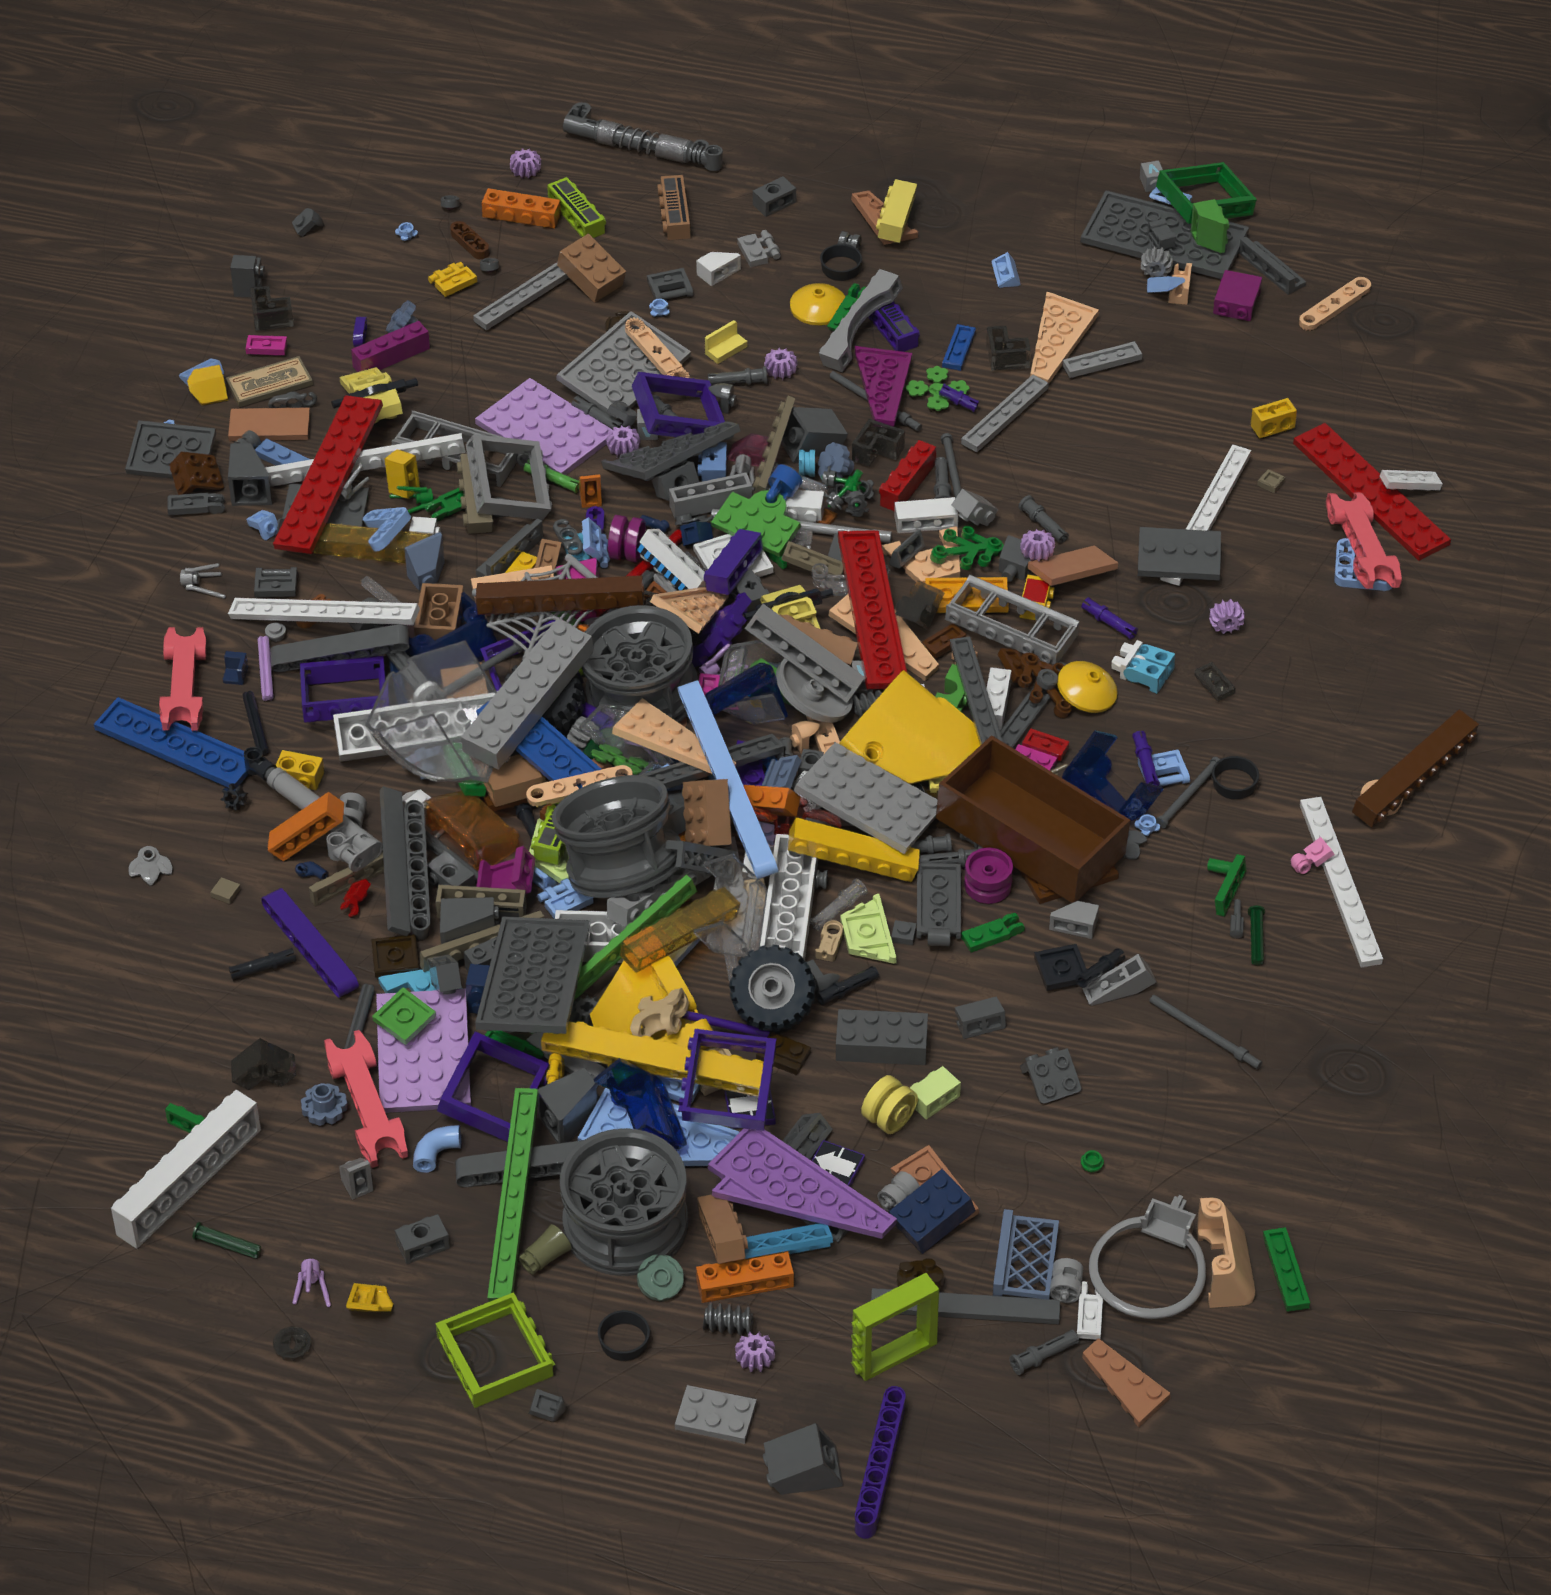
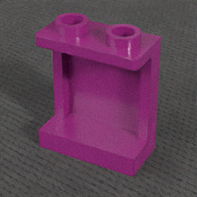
[1213,270,1263,321]
[476,846,535,894]

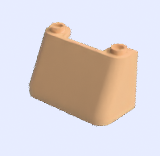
[1196,1198,1255,1308]

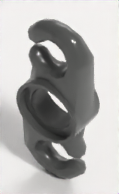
[268,392,317,408]
[553,519,583,555]

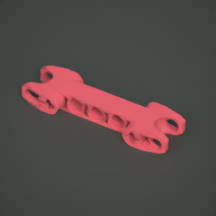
[1326,492,1402,589]
[159,627,206,731]
[324,1030,408,1168]

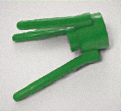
[389,486,433,514]

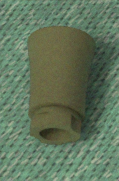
[518,1224,572,1275]

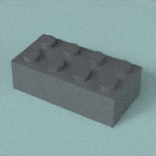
[836,1009,928,1065]

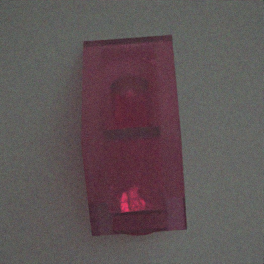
[727,433,770,466]

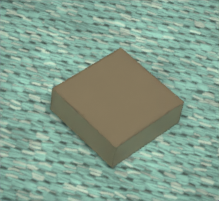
[1257,469,1285,493]
[210,877,241,904]

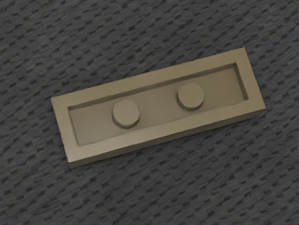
[781,541,843,582]

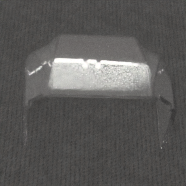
[365,640,510,784]

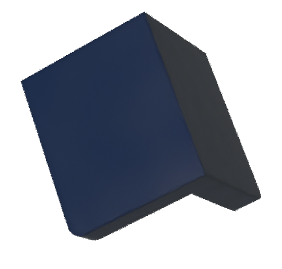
[680,521,713,546]
[223,651,248,685]

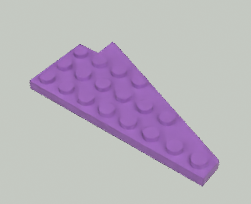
[708,1128,897,1239]

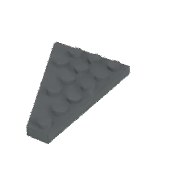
[601,421,740,481]

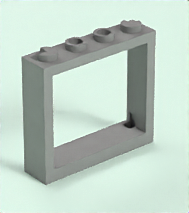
[466,434,552,520]

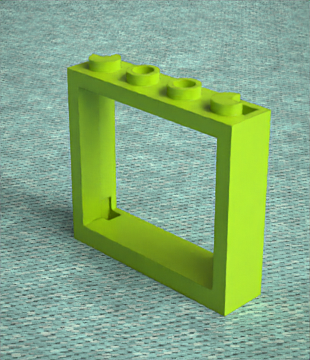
[851,1273,939,1381]
[436,1292,555,1408]

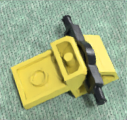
[331,367,418,423]
[744,585,834,629]

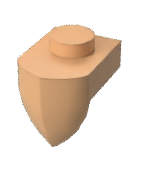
[790,721,820,754]

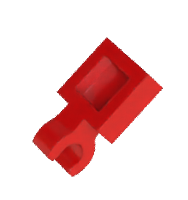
[340,879,371,917]

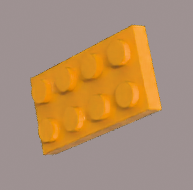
[925,577,1009,613]

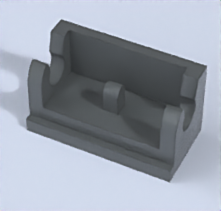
[955,996,1006,1039]

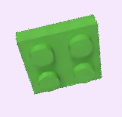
[372,987,436,1045]

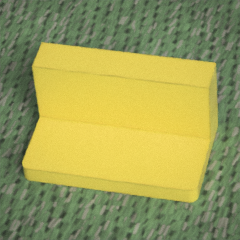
[705,320,747,364]

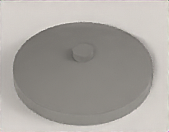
[776,658,853,723]

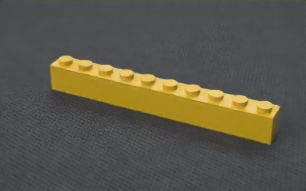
[541,1021,764,1097]

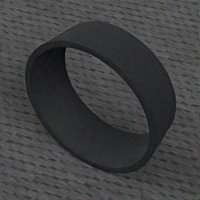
[820,244,862,281]
[1212,756,1259,799]
[598,1310,650,1361]

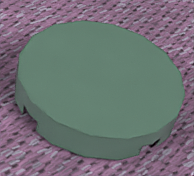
[637,1254,684,1301]

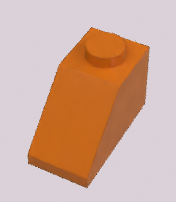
[579,475,602,508]

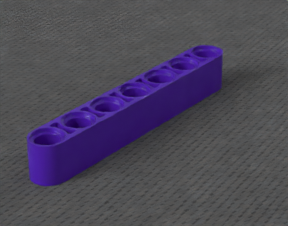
[261,888,359,998]
[855,1386,905,1539]

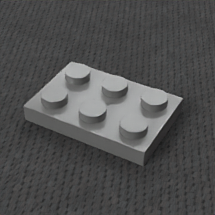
[675,1385,757,1444]

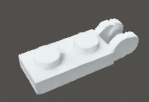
[1077,1281,1103,1340]

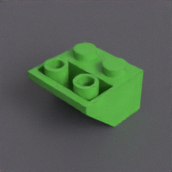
[1191,199,1229,253]

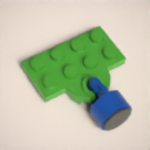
[711,464,803,557]

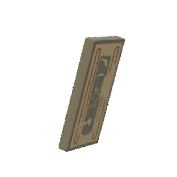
[226,356,313,407]

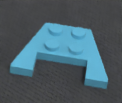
[378,970,467,1000]

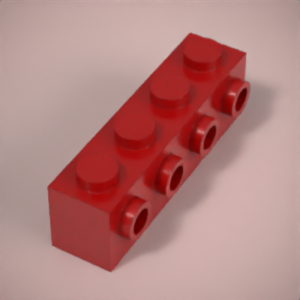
[879,440,936,512]

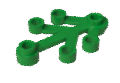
[930,526,1004,570]

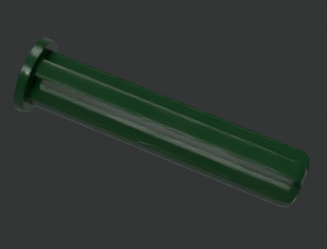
[1248,905,1265,965]
[192,1222,261,1258]

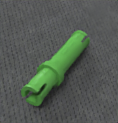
[524,459,579,493]

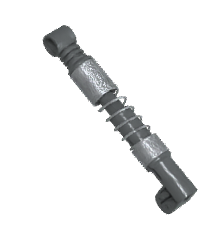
[563,102,723,171]

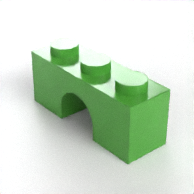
[935,664,968,713]

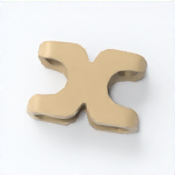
[630,988,689,1037]

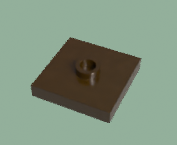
[371,934,419,978]

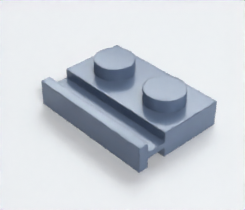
[762,755,801,789]

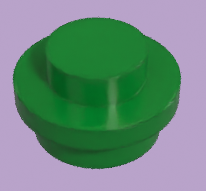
[1081,1150,1104,1172]

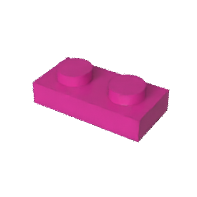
[246,335,287,355]
[1015,744,1057,771]

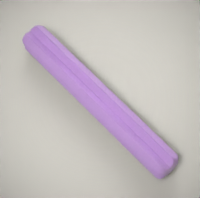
[258,636,273,701]

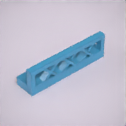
[744,1223,833,1259]

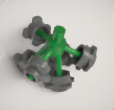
[821,466,874,517]

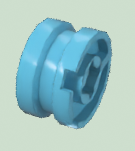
[799,450,815,477]

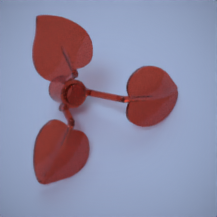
[753,797,841,835]

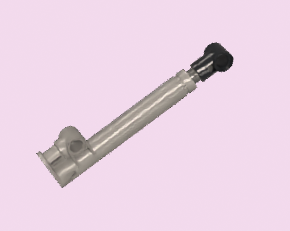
[243,747,383,872]

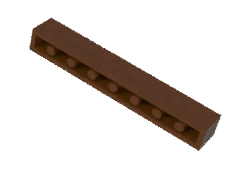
[475,576,644,615]
[1352,709,1479,827]

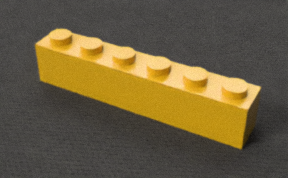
[788,817,920,882]

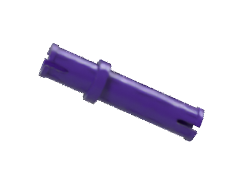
[1081,597,1138,640]
[1132,731,1160,789]

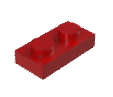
[1022,728,1069,761]

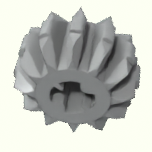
[1140,246,1173,277]
[567,716,597,752]

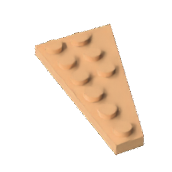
[1030,292,1099,383]
[650,587,729,634]
[829,594,939,681]
[612,698,736,774]

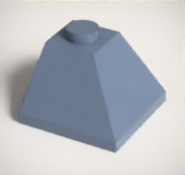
[404,532,445,591]

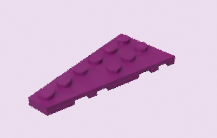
[855,346,912,427]

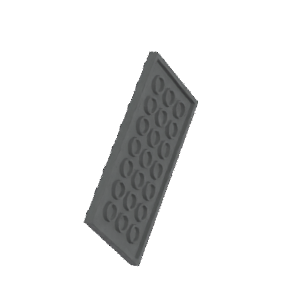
[1080,191,1249,279]
[475,917,590,1034]

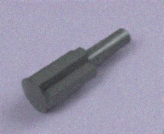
[1230,899,1244,939]

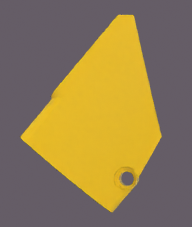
[839,670,980,785]
[590,933,713,1086]

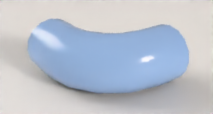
[413,1125,461,1173]

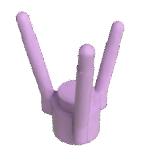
[698,644,748,678]
[292,1259,331,1307]

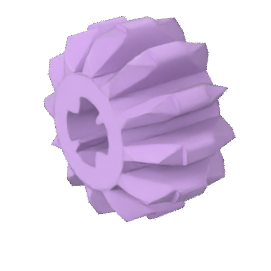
[510,148,541,178]
[764,348,797,380]
[606,425,640,457]
[1020,529,1055,561]
[1209,599,1245,634]
[735,1331,775,1372]

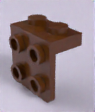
[169,451,224,495]

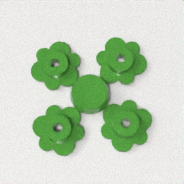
[906,366,969,411]
[591,744,651,775]

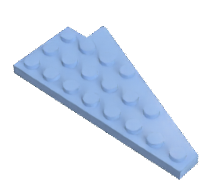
[578,1088,740,1166]

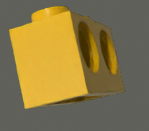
[1251,398,1297,438]
[276,750,324,790]

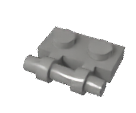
[737,230,781,267]

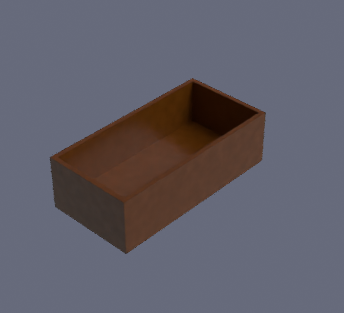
[936,735,1130,903]

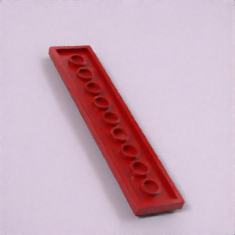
[273,395,383,554]
[1293,423,1451,561]
[837,530,907,689]

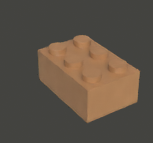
[557,233,626,303]
[414,583,465,647]
[682,779,732,846]

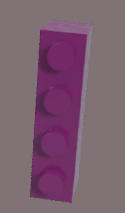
[351,321,430,372]

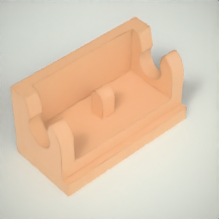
[1168,263,1192,305]

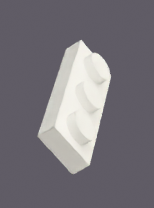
[1380,470,1442,491]

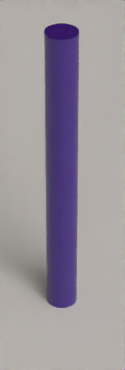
[681,1011,770,1038]

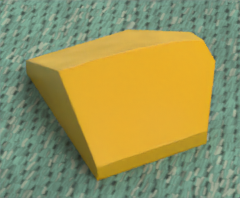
[187,365,228,405]
[346,1283,393,1312]

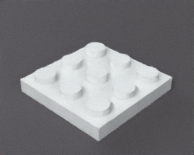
[693,534,773,577]

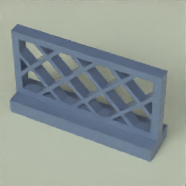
[993,1209,1059,1300]

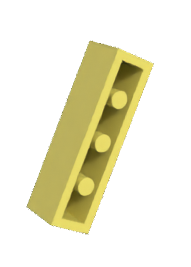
[876,179,917,243]

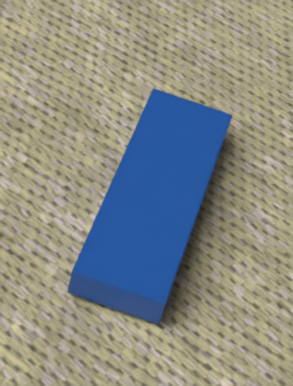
[942,324,976,371]

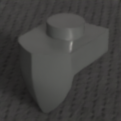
[292,208,324,237]
[708,383,737,414]
[607,401,637,428]
[807,960,840,993]
[528,1389,565,1422]

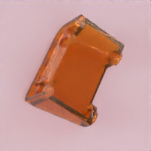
[424,790,520,871]

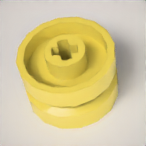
[861,1075,918,1134]

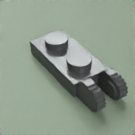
[168,493,225,515]

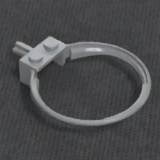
[1089,1195,1206,1319]

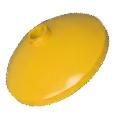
[790,283,846,325]
[1057,661,1117,713]

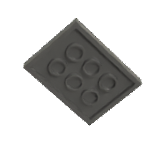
[125,420,217,479]
[282,484,369,536]
[1137,527,1221,580]

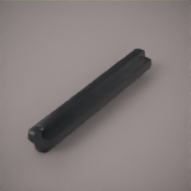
[242,691,269,755]

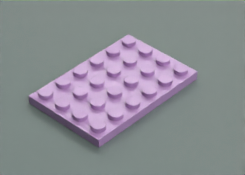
[475,378,613,475]
[376,988,471,1113]

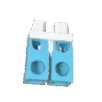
[1112,640,1175,694]

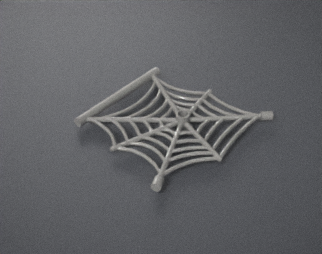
[472,554,598,660]

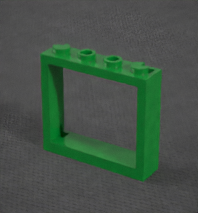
[1156,162,1257,224]

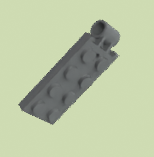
[917,863,961,946]

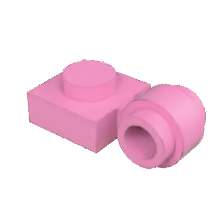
[1291,837,1335,874]

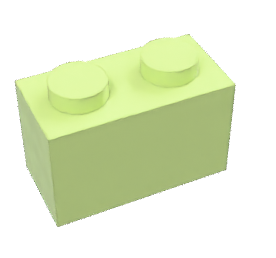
[910,1066,961,1120]

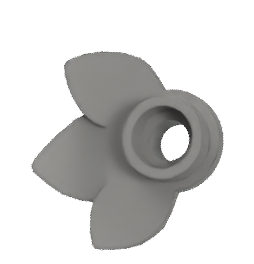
[129,846,172,886]

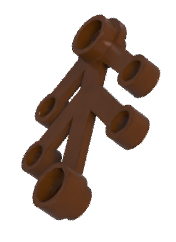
[1018,653,1072,718]

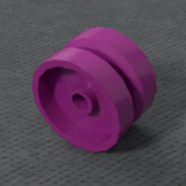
[608,515,646,562]
[964,848,1013,904]

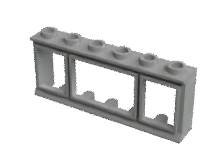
[392,410,518,487]
[945,575,1079,665]

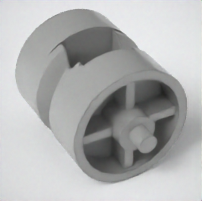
[340,792,367,827]
[877,1171,920,1212]
[1050,1258,1083,1303]

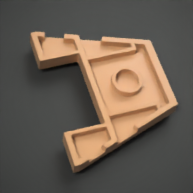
[882,526,960,587]

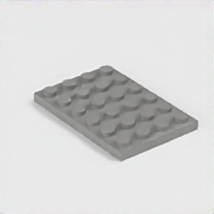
[556,311,691,420]
[794,742,937,854]

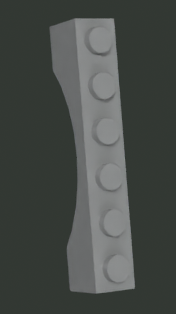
[819,269,903,372]

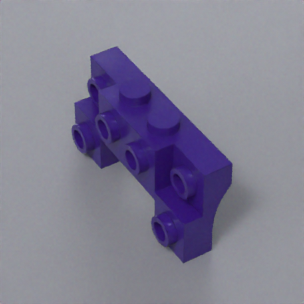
[691,592,752,667]

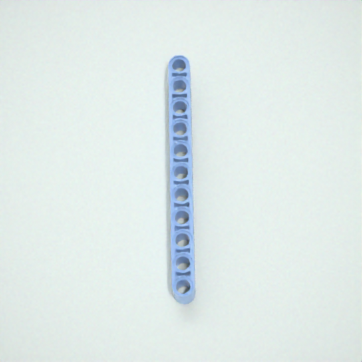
[677,680,778,879]

